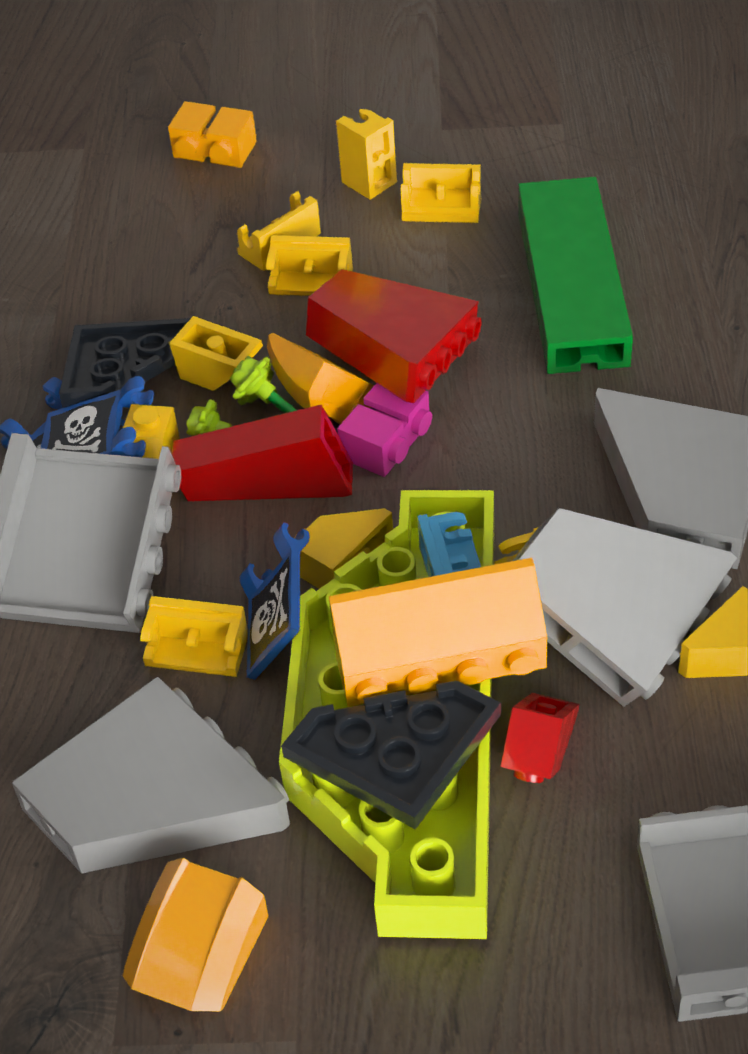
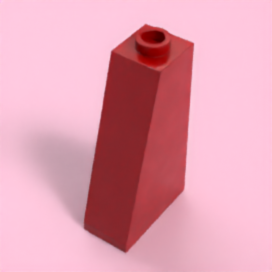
[172,404,353,501]

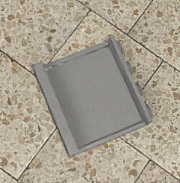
[0,433,181,633]
[637,805,748,1022]

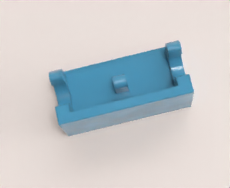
[417,512,481,577]

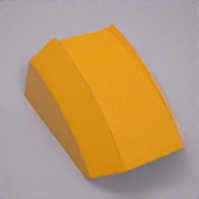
[267,333,374,425]
[122,857,269,1011]

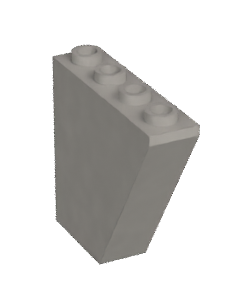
[594,388,748,570]
[513,508,737,707]
[12,677,290,874]

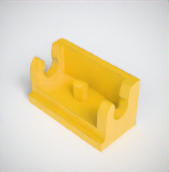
[336,109,397,200]
[401,163,481,223]
[237,191,321,271]
[266,235,353,296]
[140,596,248,677]

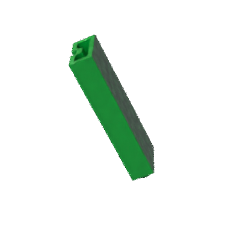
[518,177,633,374]

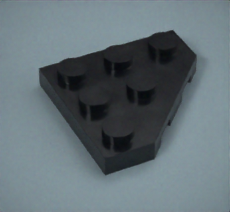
[59,318,191,408]
[281,680,501,829]

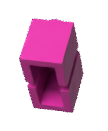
[337,383,432,477]

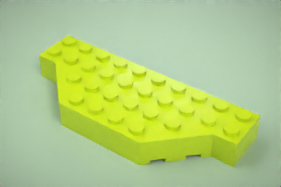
[279,490,494,939]

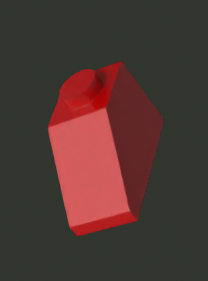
[500,693,580,783]

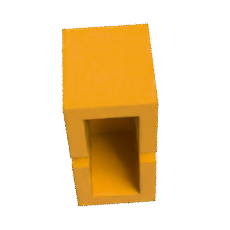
[168,101,257,168]

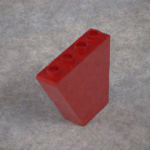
[306,269,482,404]

